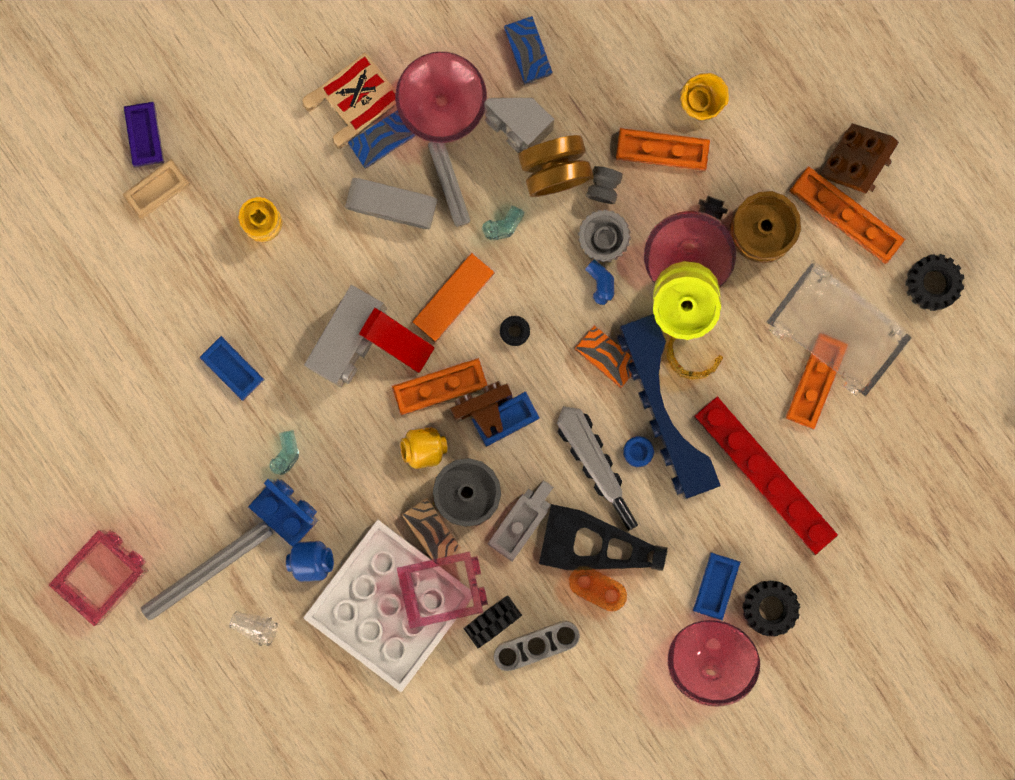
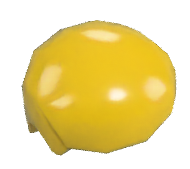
[680,73,729,121]

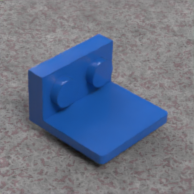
[248,479,319,547]

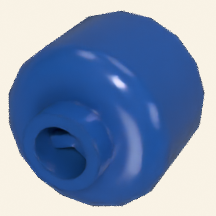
[286,541,334,582]

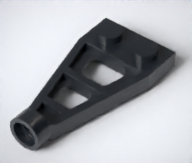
[539,504,668,571]

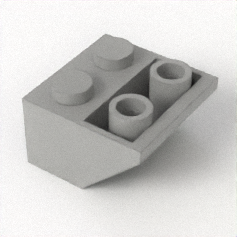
[484,98,554,153]

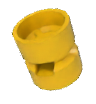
[238,197,283,242]

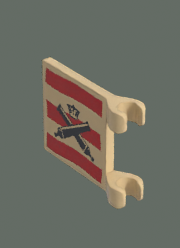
[302,52,403,149]

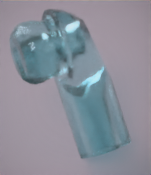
[482,206,525,241]
[269,430,299,475]

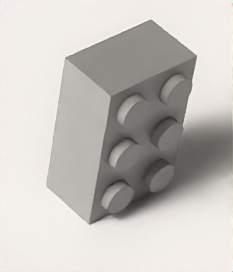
[304,285,387,387]

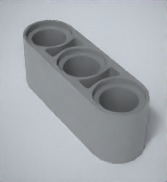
[345,178,437,229]
[494,621,580,671]

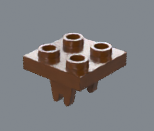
[820,123,899,194]
[450,381,512,438]

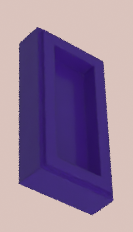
[124,102,164,167]

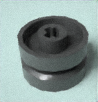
[433,458,501,527]

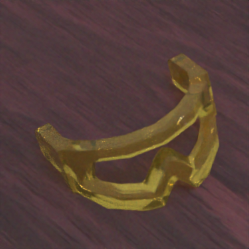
[666,336,723,380]

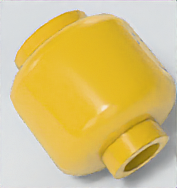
[400,427,447,469]

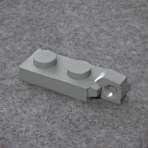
[488,480,554,562]

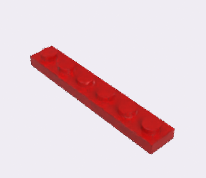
[694,396,838,555]

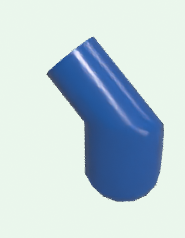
[585,259,615,305]

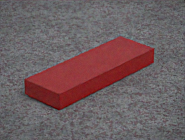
[359,307,435,373]

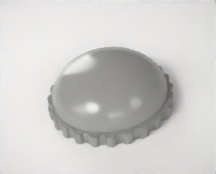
[578,209,631,262]

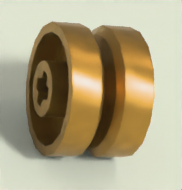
[518,135,594,197]
[730,191,801,263]

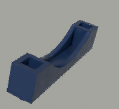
[616,314,721,499]

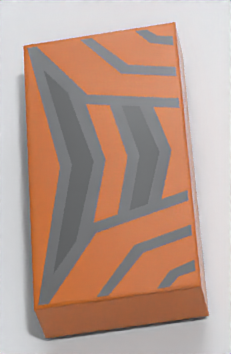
[574,325,632,388]

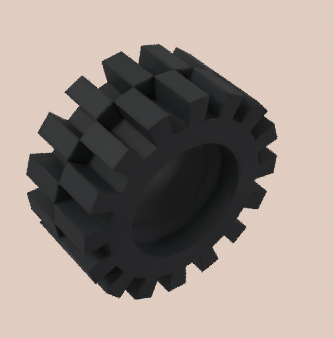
[905,254,965,311]
[742,580,800,637]
[463,595,522,648]

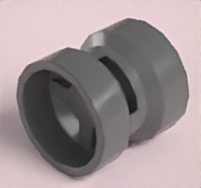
[586,166,623,204]

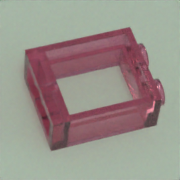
[49,529,149,626]
[397,551,488,629]

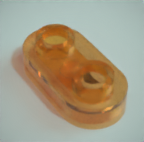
[569,566,627,611]

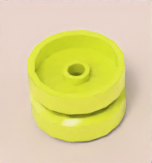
[653,261,721,340]

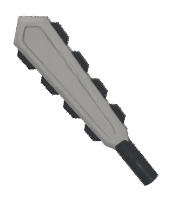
[556,406,638,531]

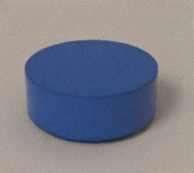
[623,436,654,467]

